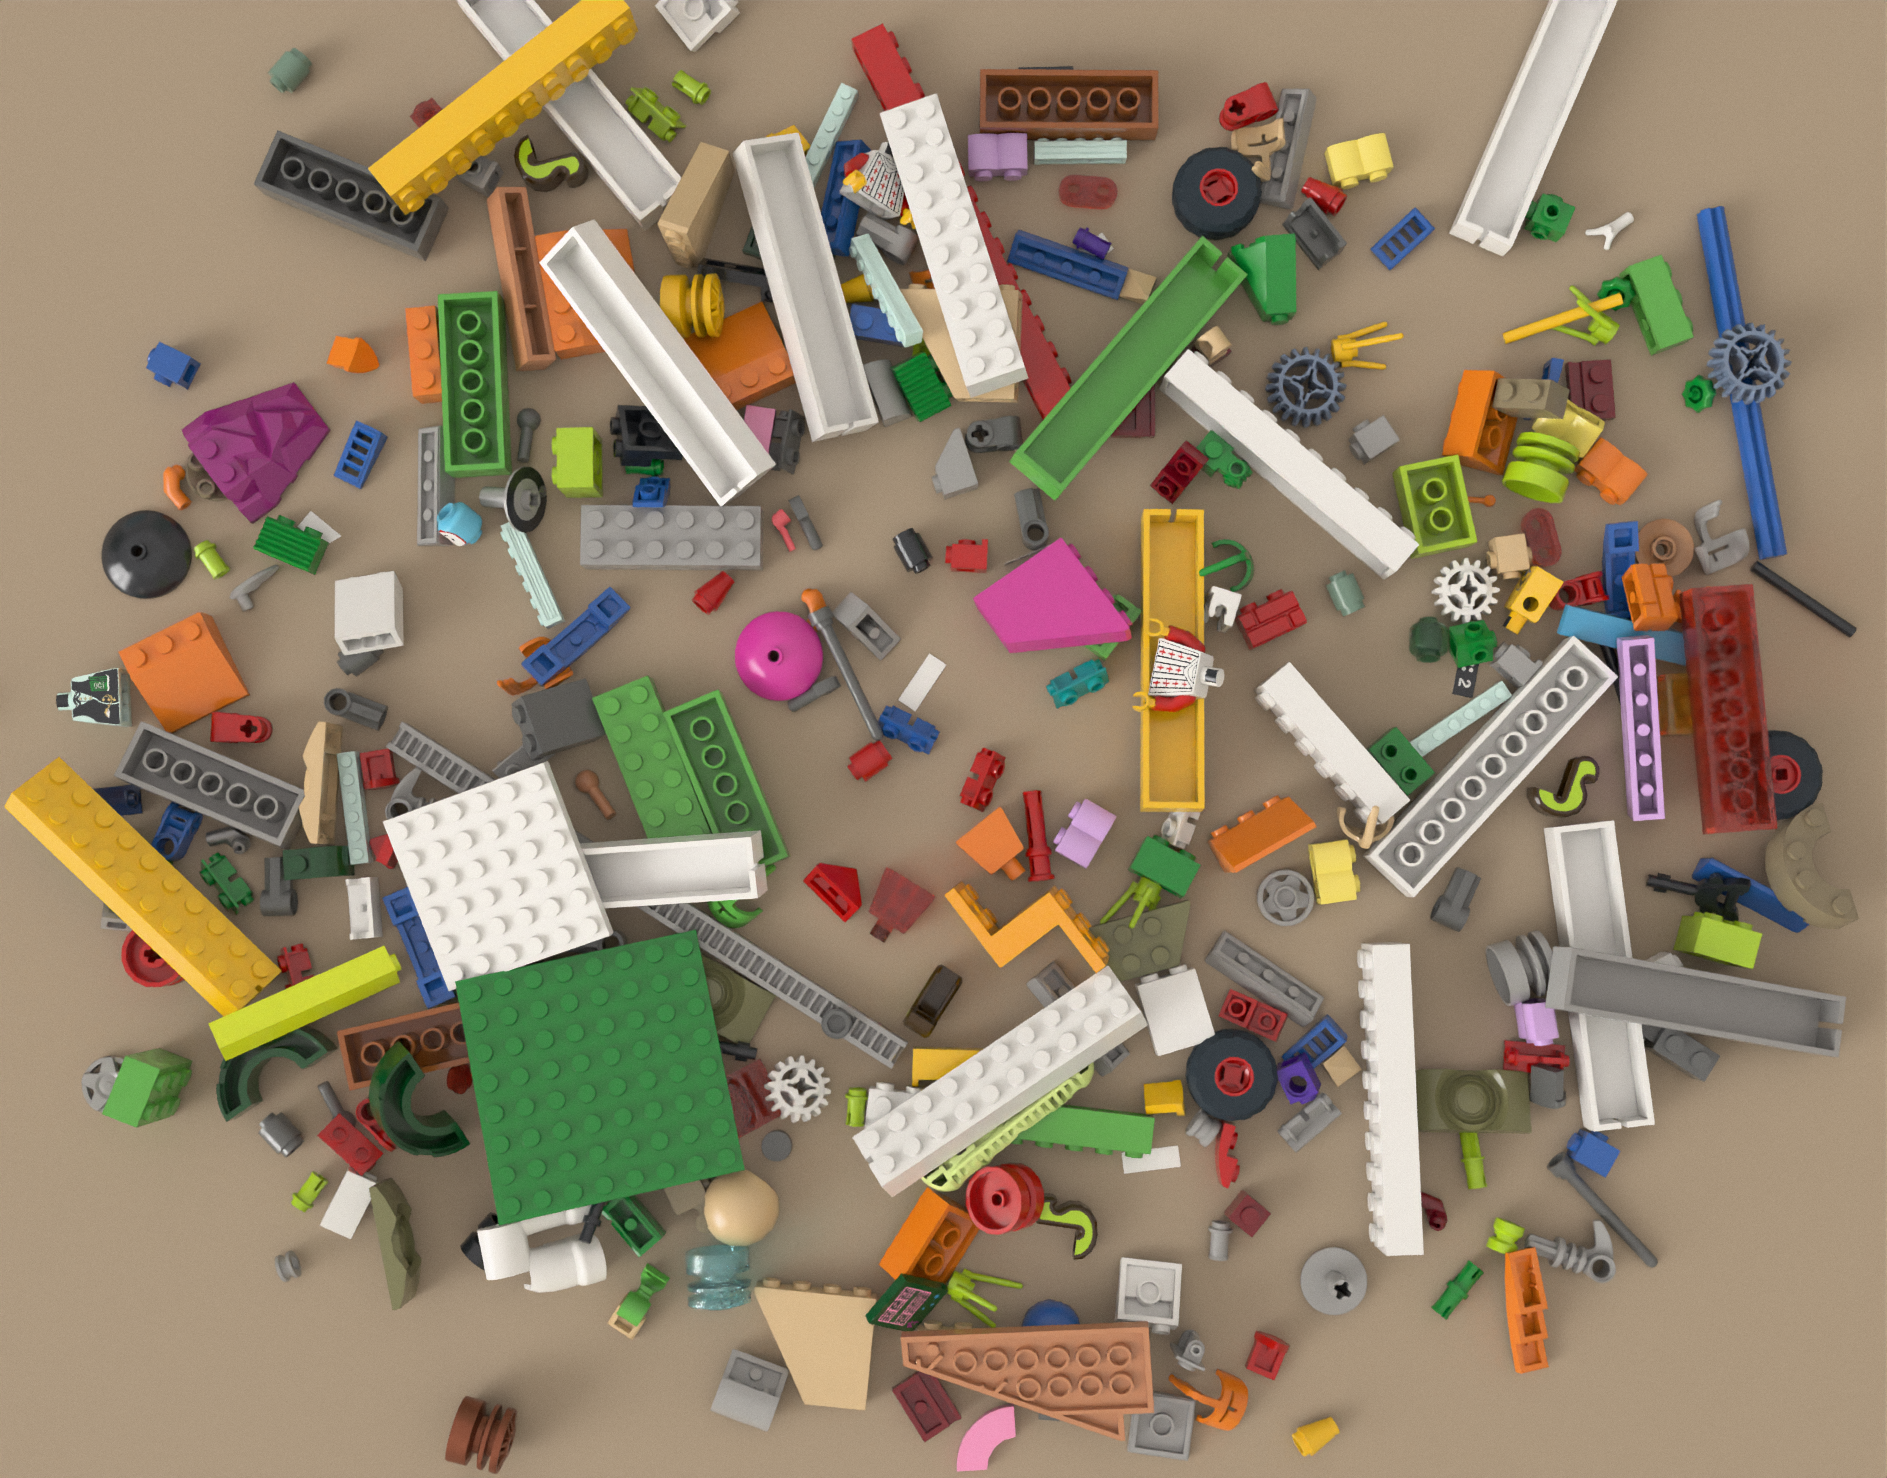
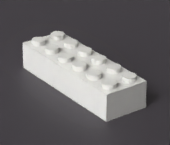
[1254,662,1410,825]

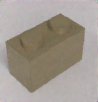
[1492,378,1569,419]

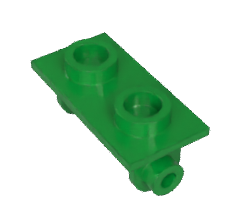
[199,852,255,915]

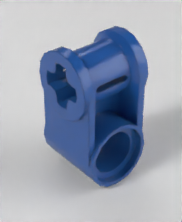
[151,802,203,862]

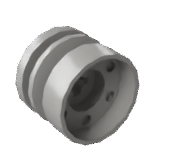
[1486,930,1553,1006]

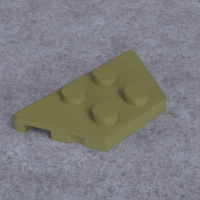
[1089,899,1191,982]

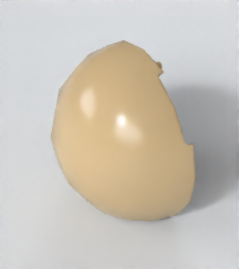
[704,1169,779,1247]

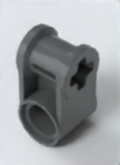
[965,416,1023,453]

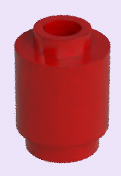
[847,741,893,782]

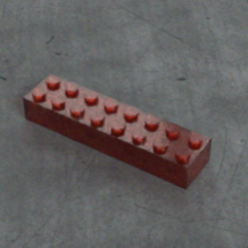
[1679,584,1778,835]

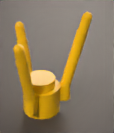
[1331,322,1404,370]

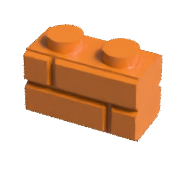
[1622,564,1680,631]

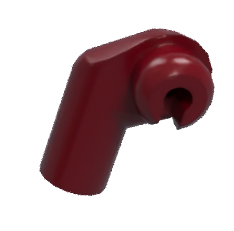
[1421,1191,1448,1231]

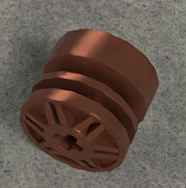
[445,1396,517,1474]

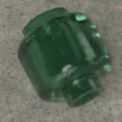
[1409,617,1448,663]

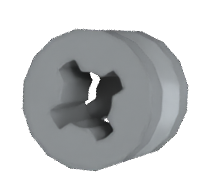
[1185,1109,1222,1147]

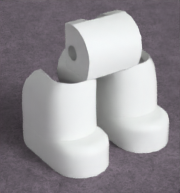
[477,1205,607,1293]

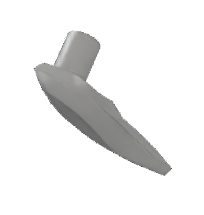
[229,564,279,612]

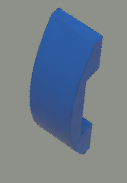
[1602,521,1639,619]
[521,587,631,686]
[382,887,457,1009]

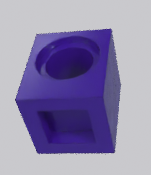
[1277,1052,1321,1104]

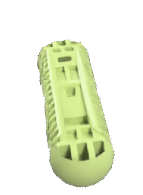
[921,1062,1094,1192]

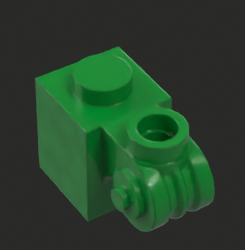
[1196,430,1253,489]

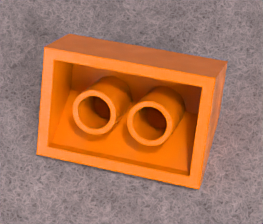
[1442,370,1518,475]
[878,1187,980,1284]

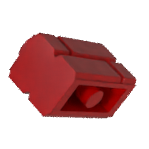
[1235,589,1307,650]

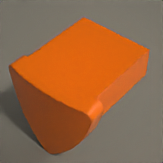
[326,336,379,373]

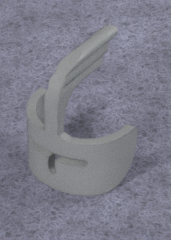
[1694,500,1749,575]

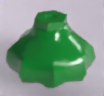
[1597,276,1636,311]
[1681,375,1717,413]

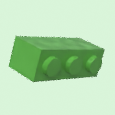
[1619,254,1694,356]

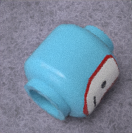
[437,502,482,546]

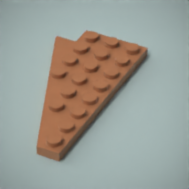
[901,1321,1154,1441]

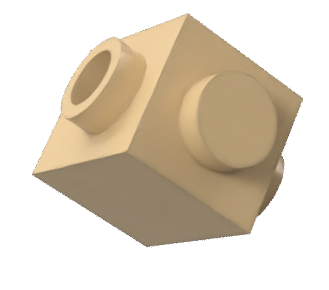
[1486,533,1532,580]

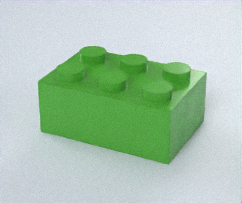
[102,1048,192,1128]

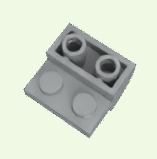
[710,1349,789,1432]

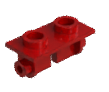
[959,748,1006,812]
[277,943,314,989]
[1503,1040,1570,1073]
[317,1113,384,1176]

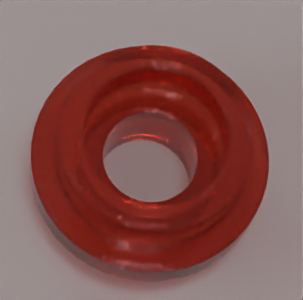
[447,1064,473,1094]

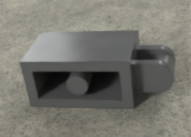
[1641,1024,1720,1082]

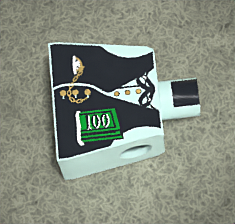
[56,668,132,727]

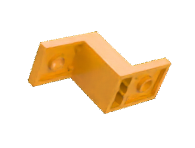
[945,881,1110,973]

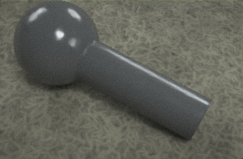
[517,408,541,463]
[317,1081,356,1127]

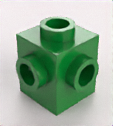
[1524,193,1576,243]
[1448,620,1497,668]

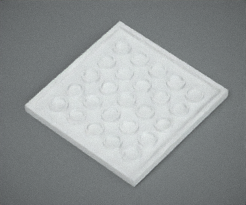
[383,761,614,991]

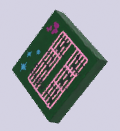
[865,1273,948,1331]

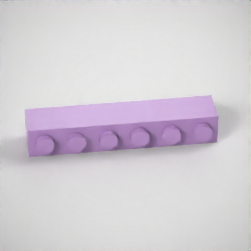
[1616,635,1665,821]

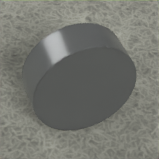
[821,1008,852,1039]
[761,1130,793,1161]

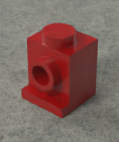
[945,539,988,573]

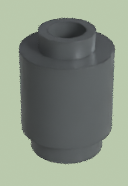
[337,649,384,677]
[258,1112,304,1158]

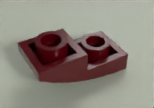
[1150,440,1209,504]

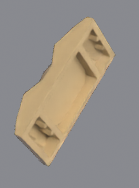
[299,722,343,844]

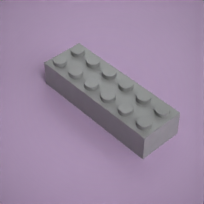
[580,505,764,570]
[114,721,305,850]

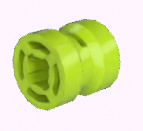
[1486,1217,1525,1254]

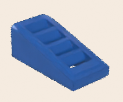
[1370,207,1435,271]
[334,420,388,489]
[1281,1014,1348,1079]

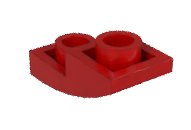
[1218,989,1288,1042]
[1215,1119,1240,1189]

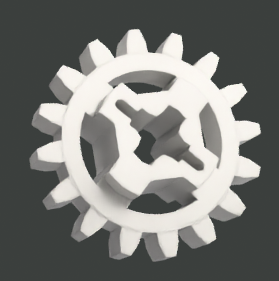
[1432,558,1500,624]
[764,1055,831,1123]

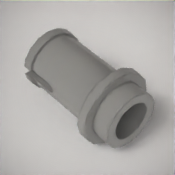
[1208,1220,1233,1261]

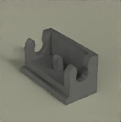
[1282,197,1347,270]

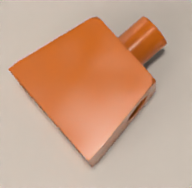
[955,807,1026,881]

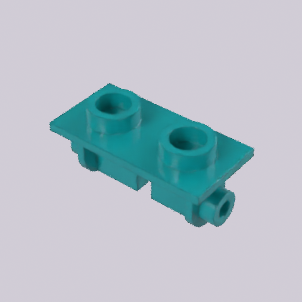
[1046,659,1109,709]

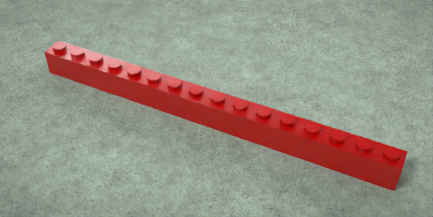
[851,23,1072,420]

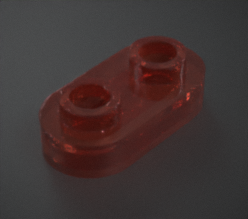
[1058,175,1118,209]
[1521,508,1562,568]

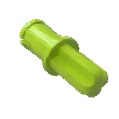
[1459,1133,1488,1189]

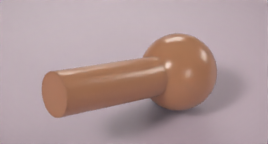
[575,770,616,820]

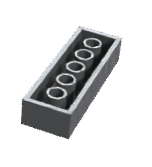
[254,130,449,261]

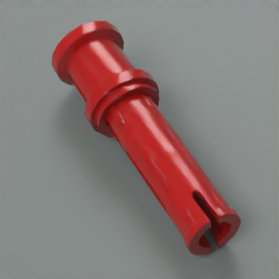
[1022,790,1055,882]

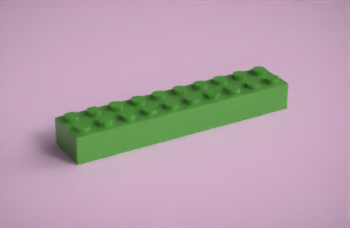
[1009,236,1248,501]

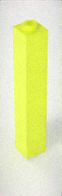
[208,946,402,1061]

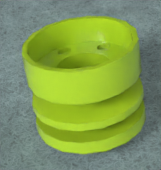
[1502,432,1580,504]

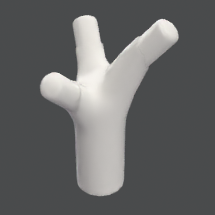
[1585,212,1634,250]

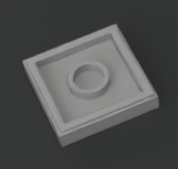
[1127,1391,1196,1461]

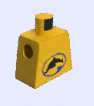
[1502,566,1563,635]

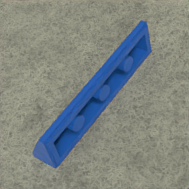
[821,140,871,257]
[1007,230,1129,300]
[1692,858,1810,933]

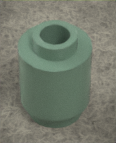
[268,48,312,93]
[1326,570,1365,617]

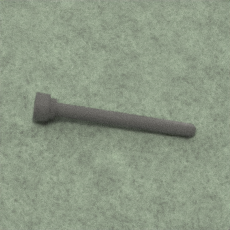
[808,606,883,741]
[1547,1152,1658,1268]

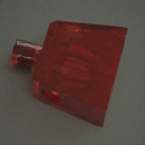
[868,867,936,943]

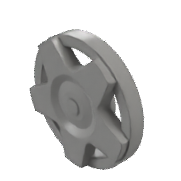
[1257,870,1314,926]
[81,1056,124,1112]

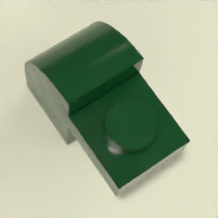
[283,846,355,880]

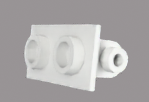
[1161,812,1201,850]

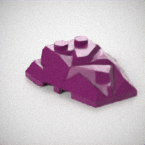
[181,382,331,524]

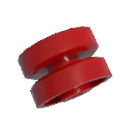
[121,930,186,987]
[966,1162,1044,1235]

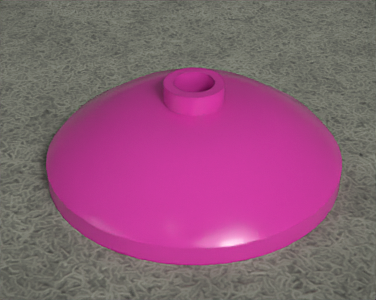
[735,611,823,701]

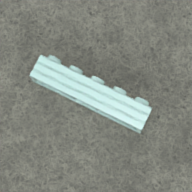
[1034,137,1127,165]

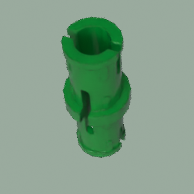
[1431,1260,1484,1320]

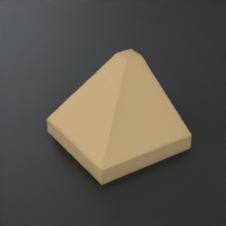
[1119,269,1157,304]
[1320,1045,1362,1087]
[607,1293,646,1340]

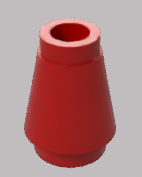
[1301,177,1347,216]
[691,571,735,615]

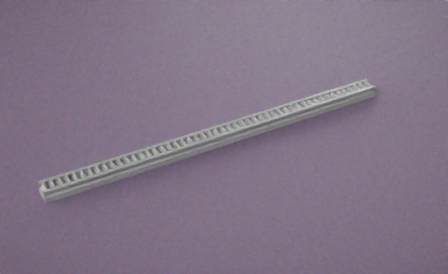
[386,722,908,1069]

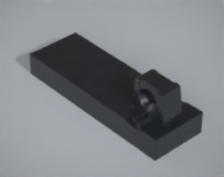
[697,258,774,303]

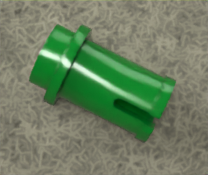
[625,459,664,477]

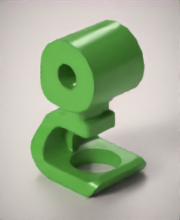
[616,1263,670,1327]

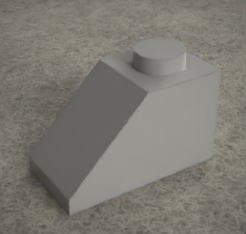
[931,428,978,500]
[832,592,901,660]

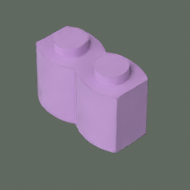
[968,133,1028,181]
[1053,798,1117,869]
[1514,998,1559,1046]

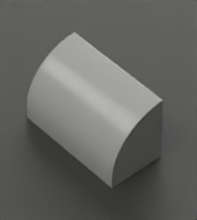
[863,359,912,427]

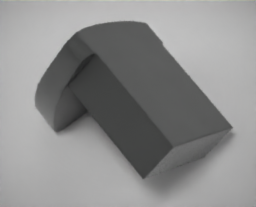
[1529,1063,1566,1109]

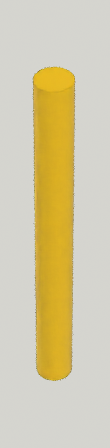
[1502,293,1623,344]

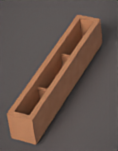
[487,187,556,371]

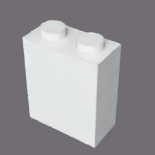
[335,571,404,656]
[1135,964,1215,1056]

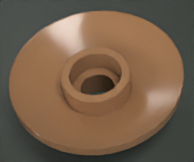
[1635,519,1694,577]

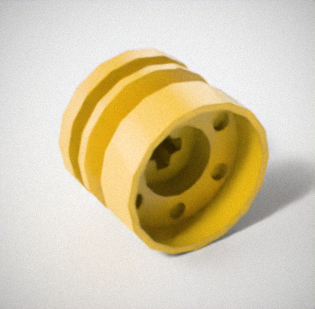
[660,273,725,338]

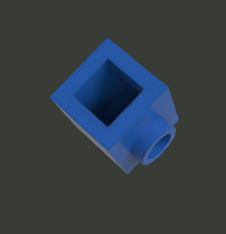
[146,342,201,390]
[1566,1129,1620,1178]

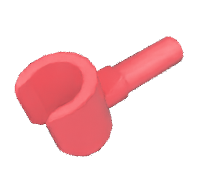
[772,509,796,552]

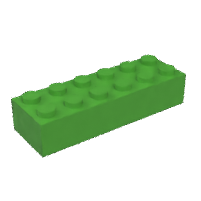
[438,291,512,478]
[592,676,713,838]
[663,689,791,867]

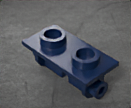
[93,785,143,816]

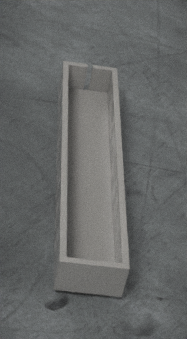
[1545,946,1846,1058]

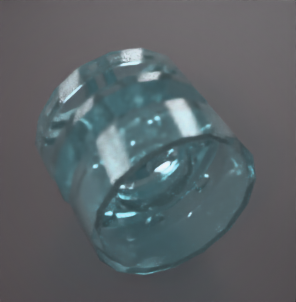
[685,1244,752,1310]

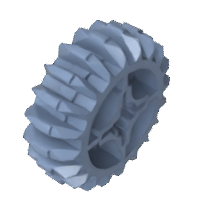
[1706,322,1792,405]
[1265,347,1347,428]

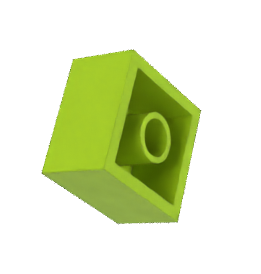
[552,427,603,498]
[1673,912,1762,969]

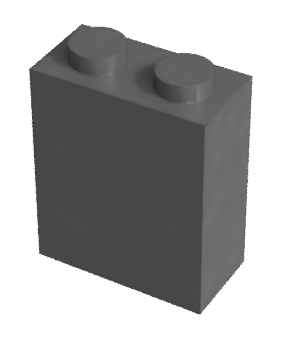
[511,678,606,760]

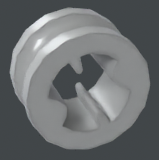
[275,1251,301,1282]

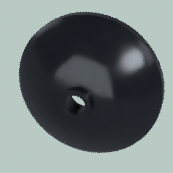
[101,510,192,599]

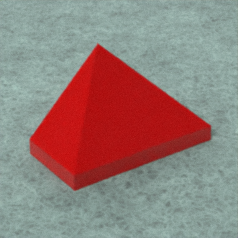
[803,863,862,922]

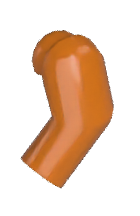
[801,588,826,632]

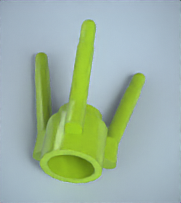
[1552,285,1620,346]
[1100,877,1162,929]
[946,1268,1023,1328]

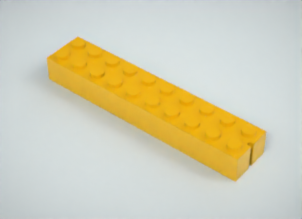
[368,0,638,215]
[1140,509,1205,812]
[4,757,282,1017]

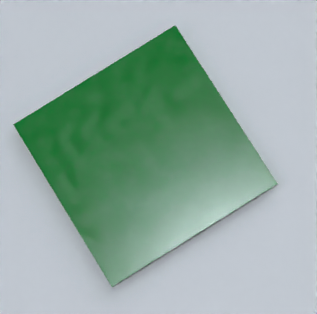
[455,930,745,1226]

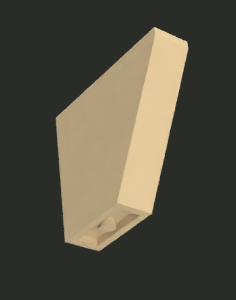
[658,142,735,269]
[900,284,1023,403]
[754,1277,877,1410]

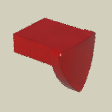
[359,748,400,790]
[369,834,398,869]
[1245,1331,1290,1381]

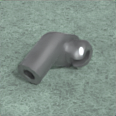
[206,826,251,854]

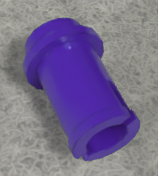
[1072,227,1112,260]

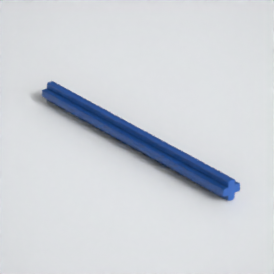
[1697,206,1787,560]

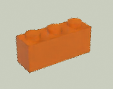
[405,305,442,404]

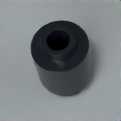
[892,528,933,574]

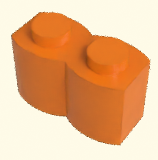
[1574,437,1648,505]

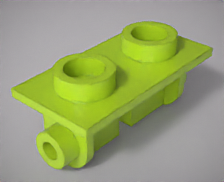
[625,87,686,142]

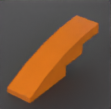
[1505,1247,1548,1374]

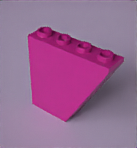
[973,538,1132,653]

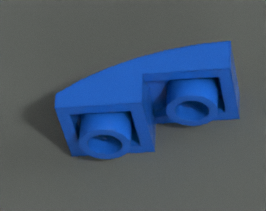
[633,476,671,507]

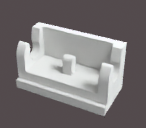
[1204,586,1242,633]
[345,877,383,940]
[320,1166,379,1239]

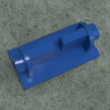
[878,705,940,755]

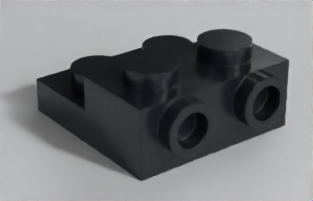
[610,405,683,467]

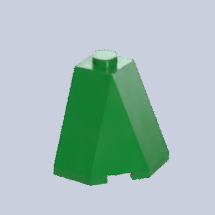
[1227,233,1296,325]

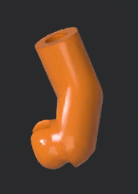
[163,465,192,511]

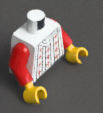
[840,142,916,229]
[1132,618,1224,712]

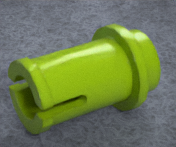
[672,70,711,105]
[194,540,230,580]
[845,1087,869,1127]
[291,1171,329,1212]

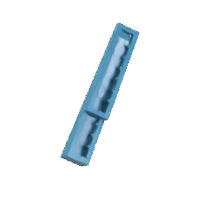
[1557,604,1744,678]

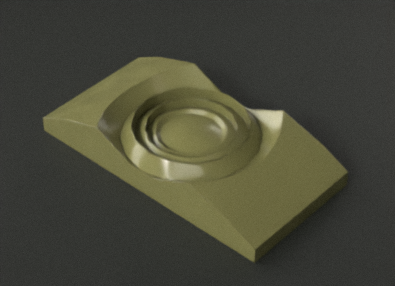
[701,953,776,1044]
[1415,1069,1532,1134]
[369,1178,422,1310]

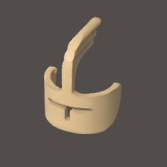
[1231,117,1286,182]
[1336,806,1394,849]

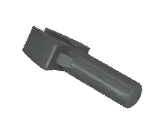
[788,495,823,550]
[788,676,841,712]

